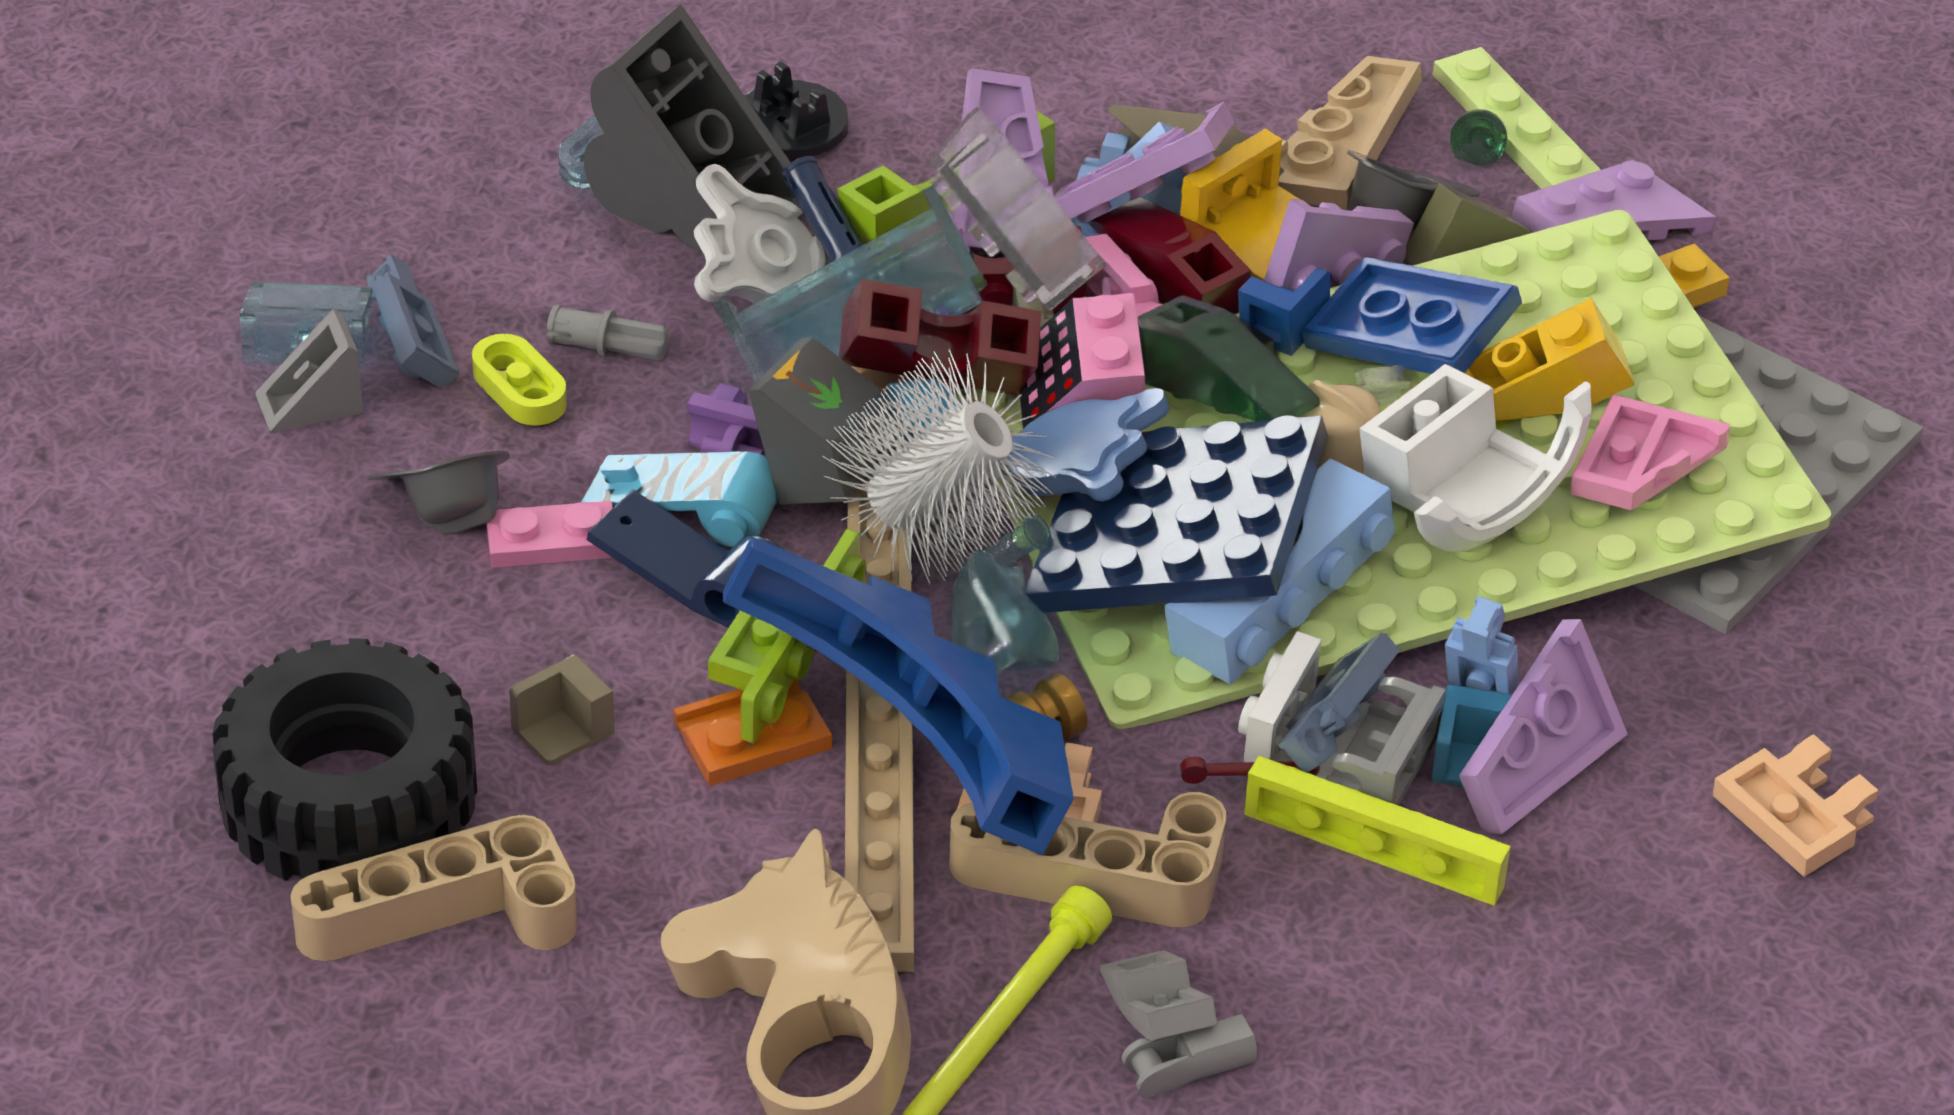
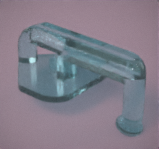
[952,514,1059,674]

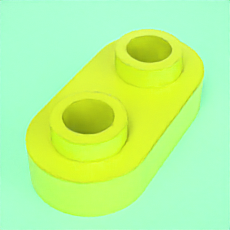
[472,334,567,426]

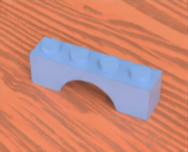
[1164,458,1395,685]

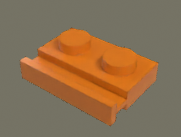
[673,679,832,786]

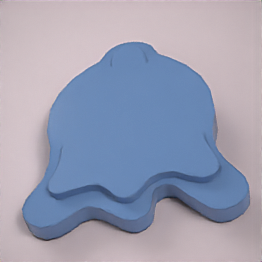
[1000,388,1169,502]

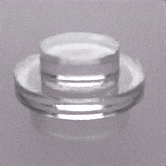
[1354,365,1413,406]

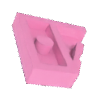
[1571,394,1730,511]

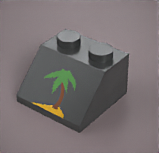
[748,337,897,505]

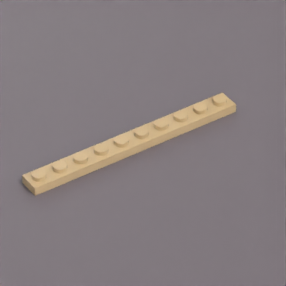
[845,481,914,972]

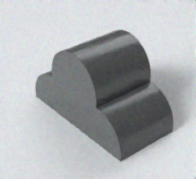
[583,4,800,254]

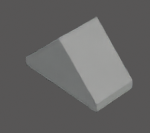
[255,309,364,433]

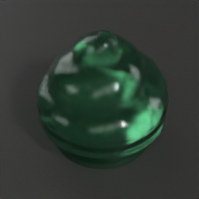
[1450,109,1508,165]

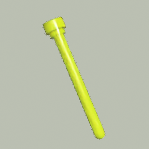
[902,885,1112,1115]

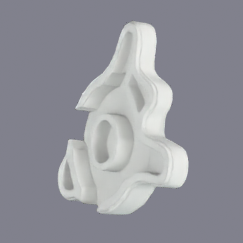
[694,164,837,309]

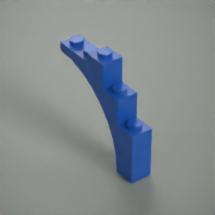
[723,536,1074,855]

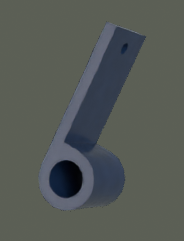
[586,489,782,628]

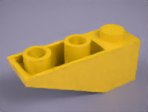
[1465,297,1635,421]

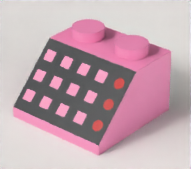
[1019,293,1147,429]

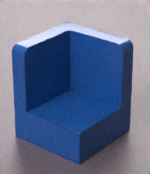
[1238,267,1330,356]

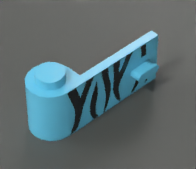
[581,452,778,547]

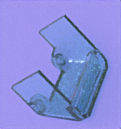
[713,185,988,383]

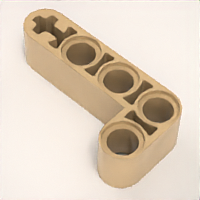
[949,792,1226,927]
[290,815,578,961]

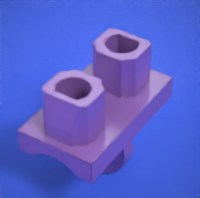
[687,383,766,457]

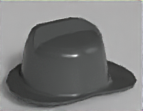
[1347,150,1480,230]
[367,451,510,534]

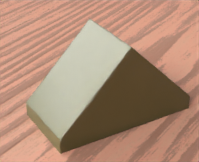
[1403,183,1530,266]

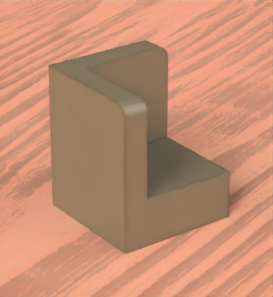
[509,654,615,766]

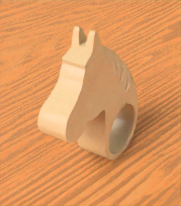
[661,829,911,1115]

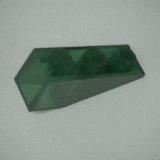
[1138,295,1320,421]

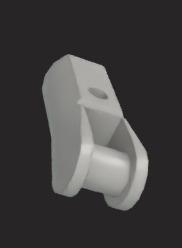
[1121,1014,1257,1098]

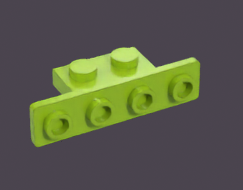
[708,529,866,743]

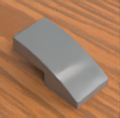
[1099,950,1218,1041]

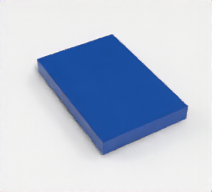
[1301,257,1522,374]

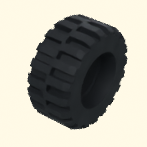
[212,638,478,881]

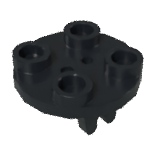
[744,61,848,162]

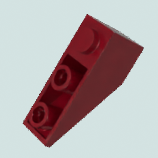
[1091,197,1251,328]

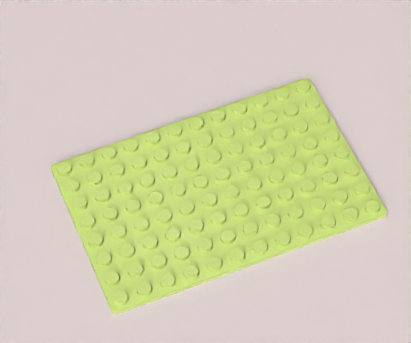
[955,210,1831,729]

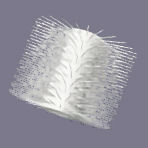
[822,350,1056,584]

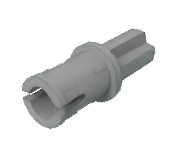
[546,305,670,360]

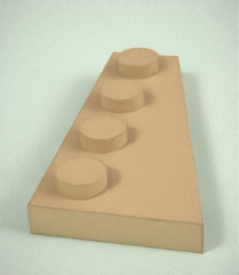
[1278,56,1422,210]

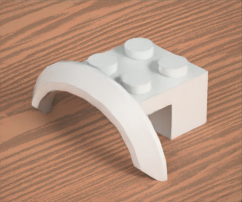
[1359,364,1591,552]

